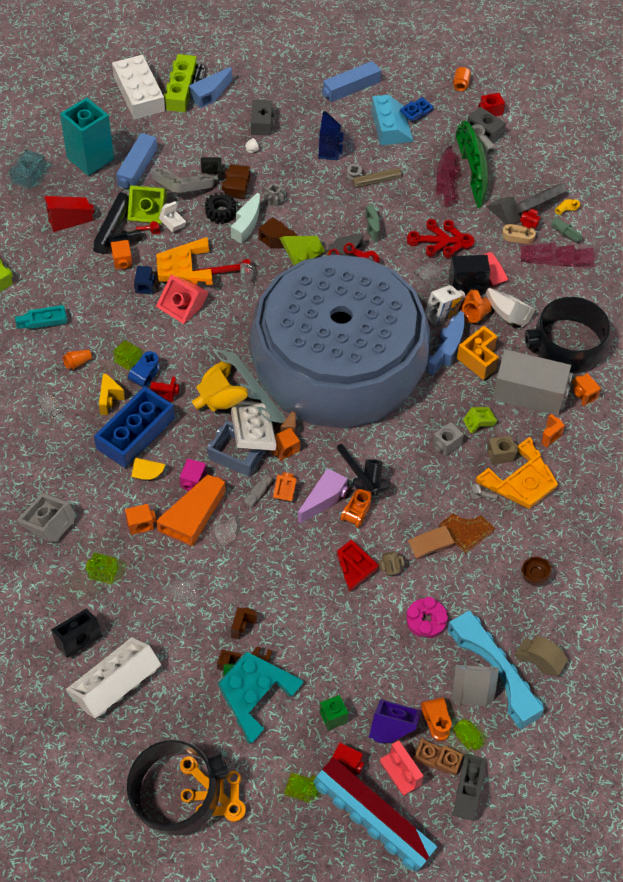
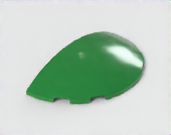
[455,121,488,208]

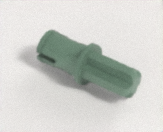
[551,217,583,243]

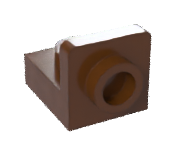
[231,607,258,640]

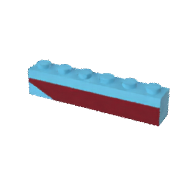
[313,757,437,872]

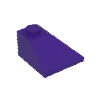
[369,699,422,743]

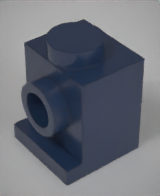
[134,266,155,295]

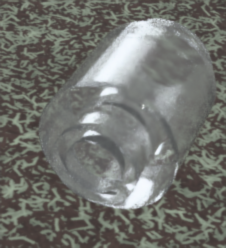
[39,393,65,421]

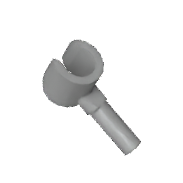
[470,484,498,499]

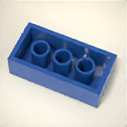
[94,386,175,468]

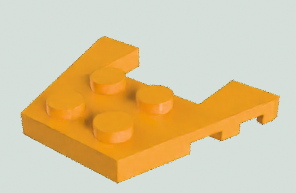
[156,237,213,285]
[475,437,558,509]

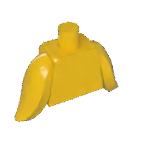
[191,361,248,411]

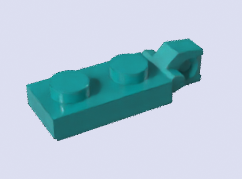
[15,305,67,329]

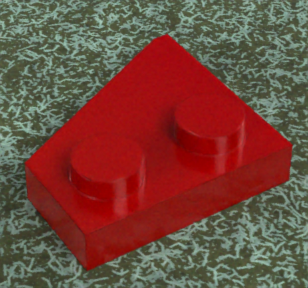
[336,539,379,592]

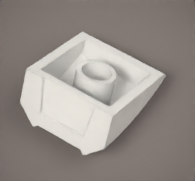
[486,288,536,327]

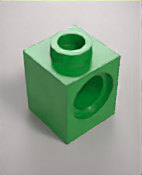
[319,695,348,731]

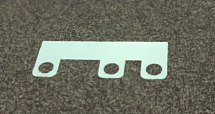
[213,349,286,423]

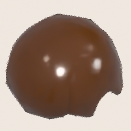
[521,556,552,586]

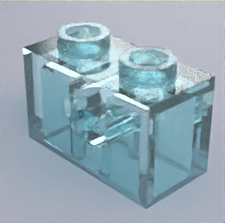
[9,150,46,190]

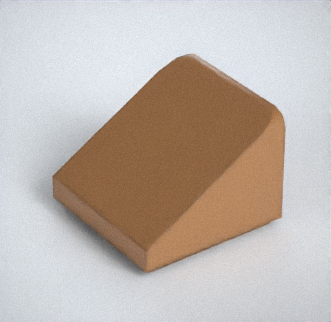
[281,411,296,433]

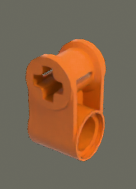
[340,489,371,528]
[421,697,452,741]

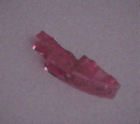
[435,146,458,207]

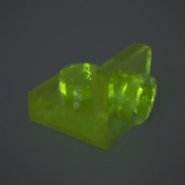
[284,773,318,803]

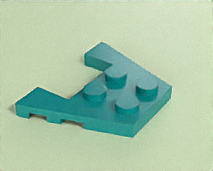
[217,652,304,744]

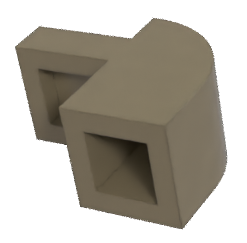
[515,636,568,676]

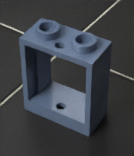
[207,420,266,477]

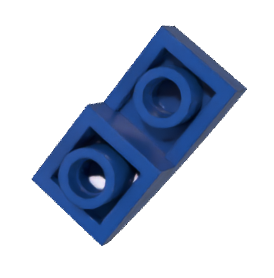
[400,97,434,121]

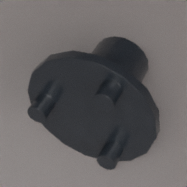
[352,459,391,496]

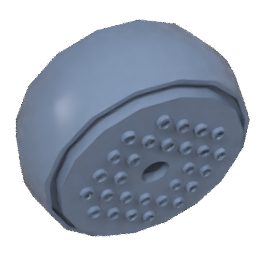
[248,254,430,429]

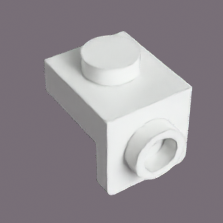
[159,201,186,232]

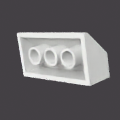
[66,637,161,718]

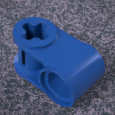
[128,351,159,387]

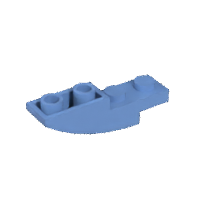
[427,311,464,376]

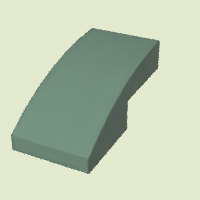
[365,204,379,243]

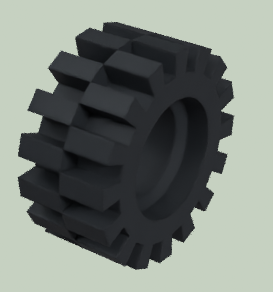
[205,192,236,224]

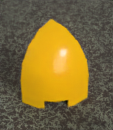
[131,457,166,480]

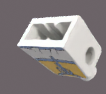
[425,285,466,327]

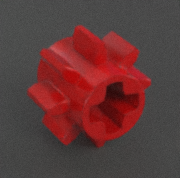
[520,208,541,229]

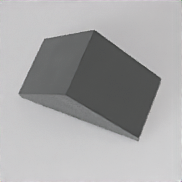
[487,197,522,225]

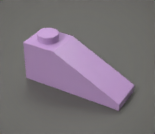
[298,468,349,523]

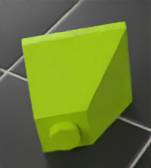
[127,185,167,224]

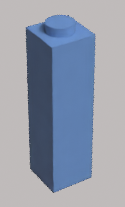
[322,61,381,102]
[116,133,157,189]

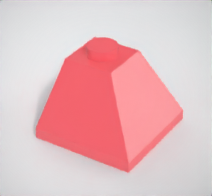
[156,275,209,324]

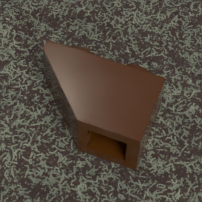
[258,217,298,249]

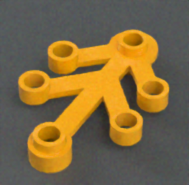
[180,756,246,822]

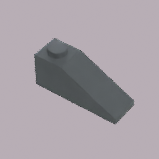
[452,753,486,821]

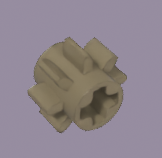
[378,551,405,575]

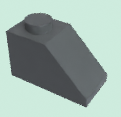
[327,233,364,257]

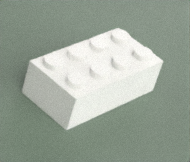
[112,55,165,119]

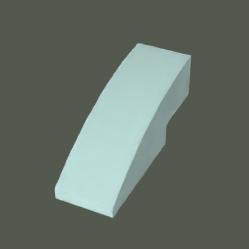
[231,193,260,244]

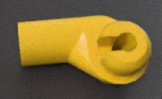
[555,199,580,215]

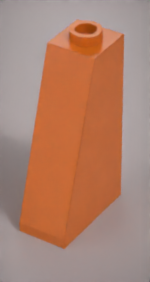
[156,474,226,546]

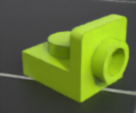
[463,407,497,433]

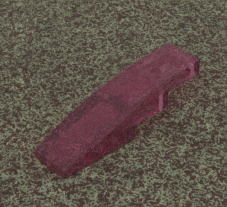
[521,242,594,267]

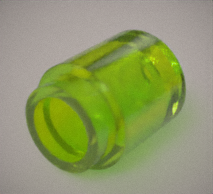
[453,718,484,751]

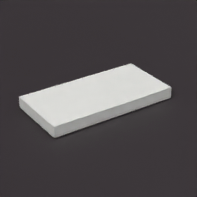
[230,401,276,450]

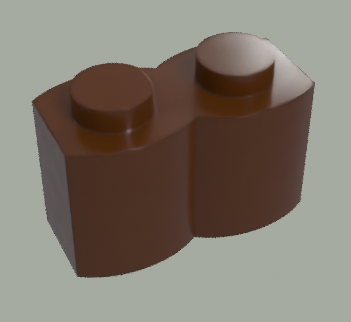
[222,164,251,199]

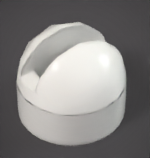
[245,138,259,153]

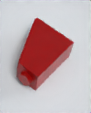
[44,196,95,232]

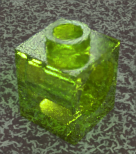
[113,340,143,371]
[85,552,119,585]

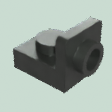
[201,157,225,181]

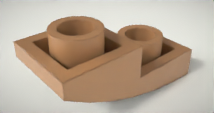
[408,526,455,560]
[412,738,463,775]

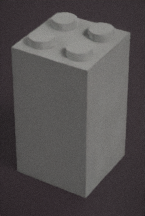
[492,349,573,416]

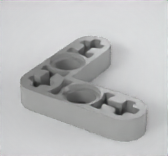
[152,168,214,193]

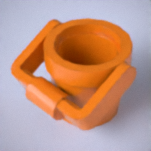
[459,290,491,323]

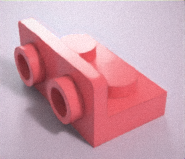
[380,740,424,796]

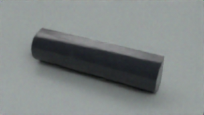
[93,192,129,254]

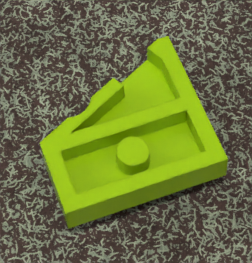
[280,236,325,265]

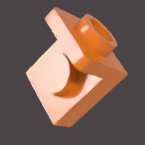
[541,414,565,448]
[273,472,298,502]

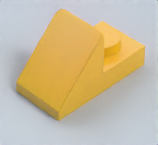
[99,374,125,415]

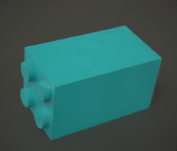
[60,97,114,176]

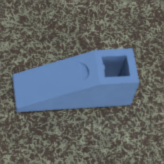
[189,67,232,108]

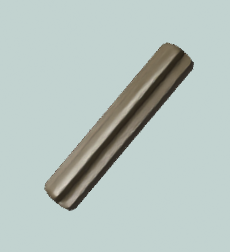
[353,168,401,187]

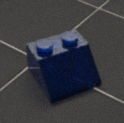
[318,111,344,161]

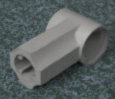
[472,124,496,158]

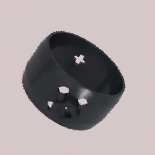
[525,297,610,374]
[127,740,230,835]

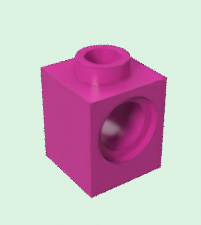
[180,458,207,491]

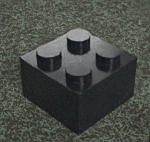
[448,255,490,295]

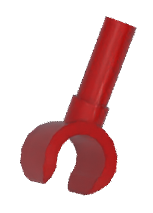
[136,221,161,235]

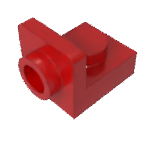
[150,376,179,402]

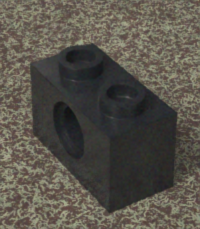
[51,608,103,658]

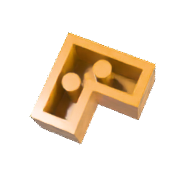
[457,326,499,380]

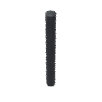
[337,444,374,491]

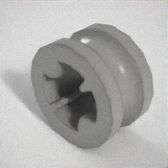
[347,164,362,180]

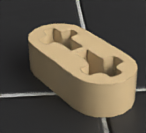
[502,224,535,244]

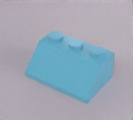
[371,95,413,145]

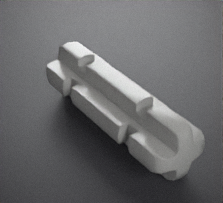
[244,474,272,508]

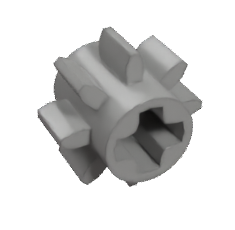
[264,184,285,205]

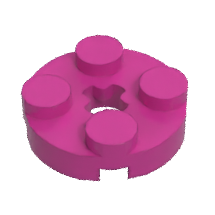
[406,597,448,638]

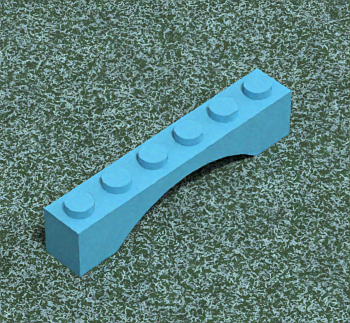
[447,610,544,730]

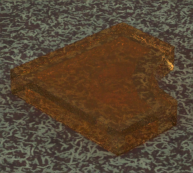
[439,513,495,554]

